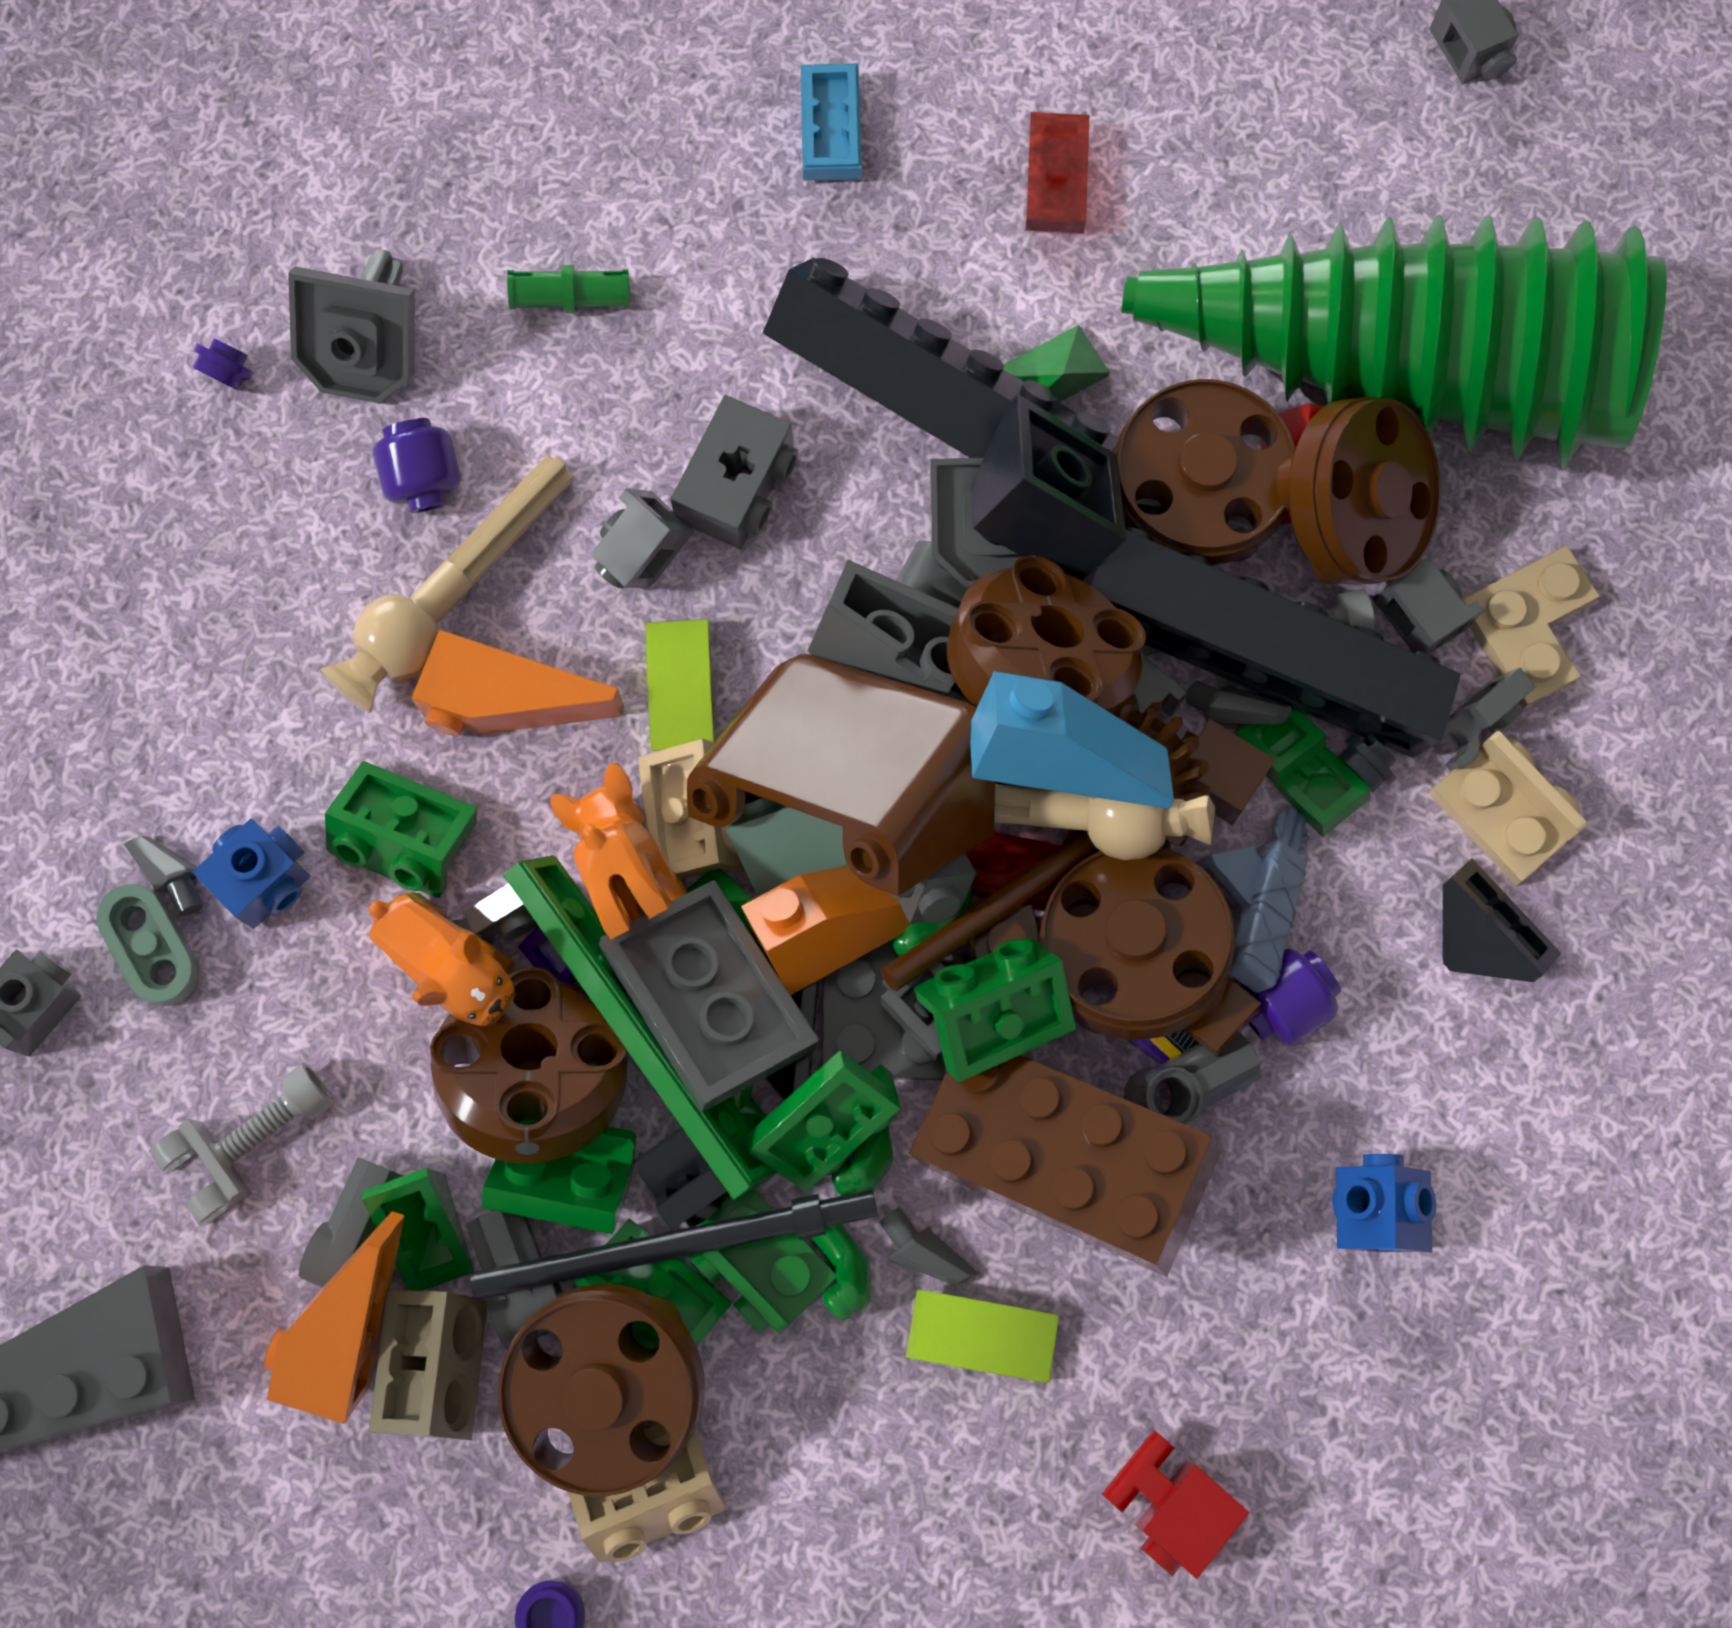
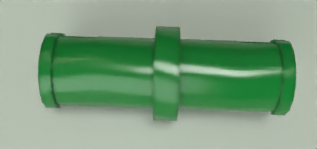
[507,265,630,313]

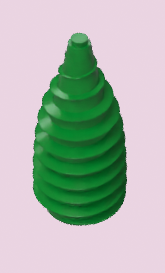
[1122,214,1667,470]

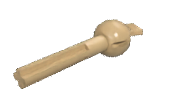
[321,454,575,713]
[994,784,1215,860]

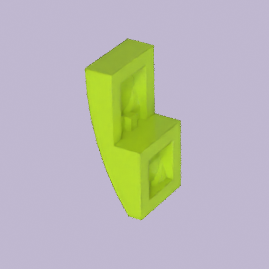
[646,619,715,751]
[905,1290,1059,1383]

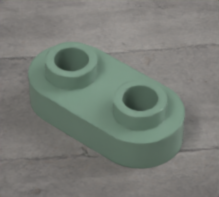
[96,884,199,1006]

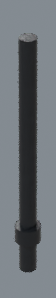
[470,1189,879,1300]

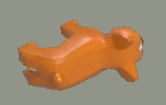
[550,762,688,940]
[368,892,515,1026]

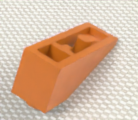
[411,630,624,737]
[741,866,911,995]
[264,1211,405,1424]

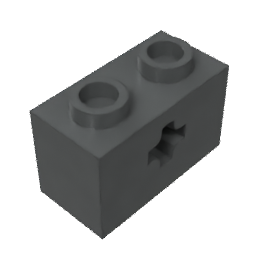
[670,395,798,549]

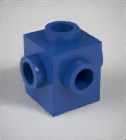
[192,818,311,929]
[1332,1154,1436,1253]

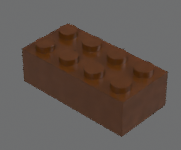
[909,1055,1221,1277]

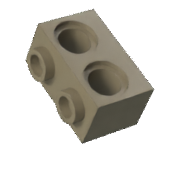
[369,1290,488,1440]

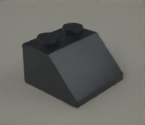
[971,394,1127,581]

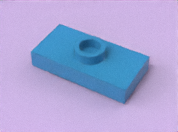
[800,63,862,181]

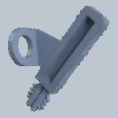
[1177,807,1309,993]

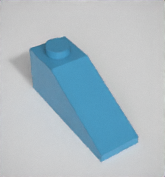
[970,671,1174,809]

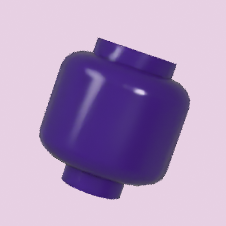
[373,418,461,514]
[1242,949,1341,1046]

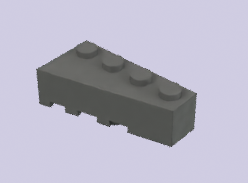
[807,560,1020,786]
[0,1265,195,1454]

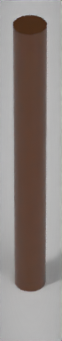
[881,830,1100,991]

